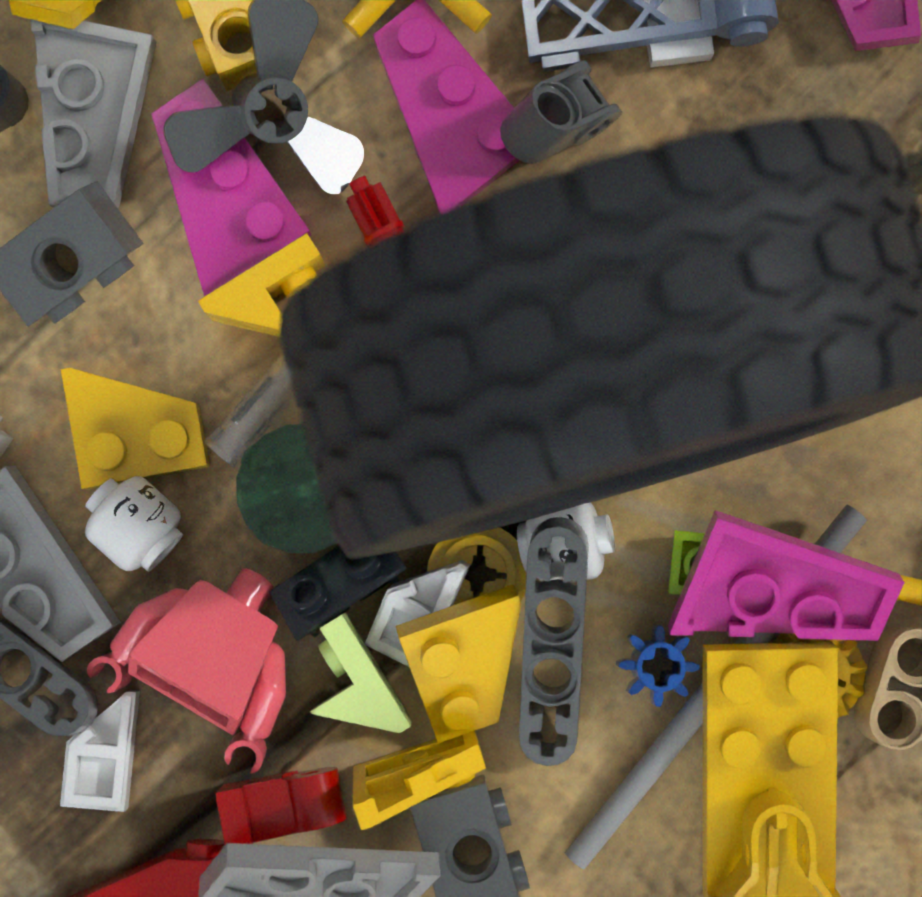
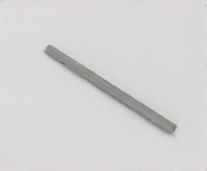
[565,504,867,870]

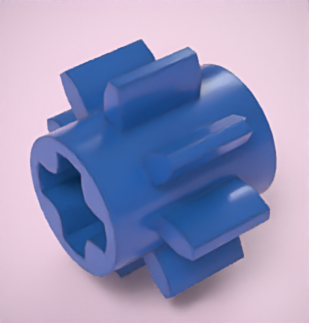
[616,624,700,707]

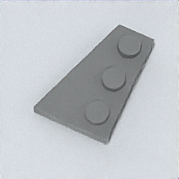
[30,19,157,210]
[0,465,121,662]
[199,843,441,897]

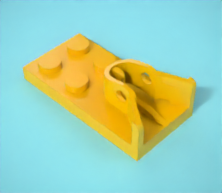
[702,642,841,897]

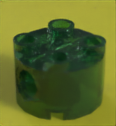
[236,424,339,553]

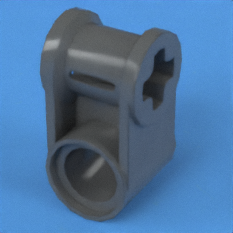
[500,60,622,164]

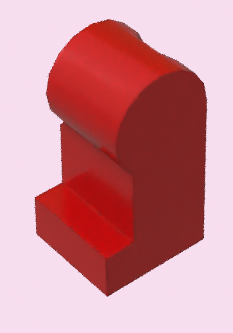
[215,767,347,845]

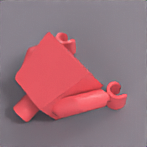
[87,568,286,774]

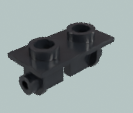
[269,545,407,641]

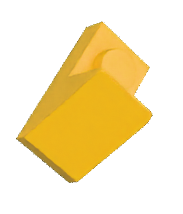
[197,233,325,337]

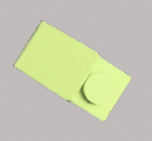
[310,613,412,733]

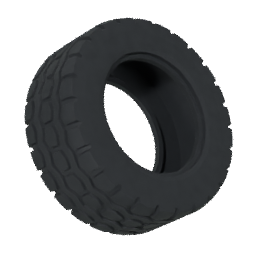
[279,115,922,558]

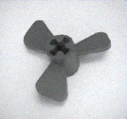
[163,0,364,194]

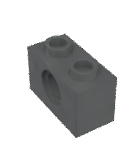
[0,181,144,326]
[410,774,530,897]

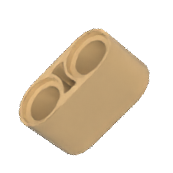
[854,626,922,750]

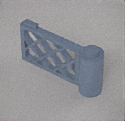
[522,0,779,72]

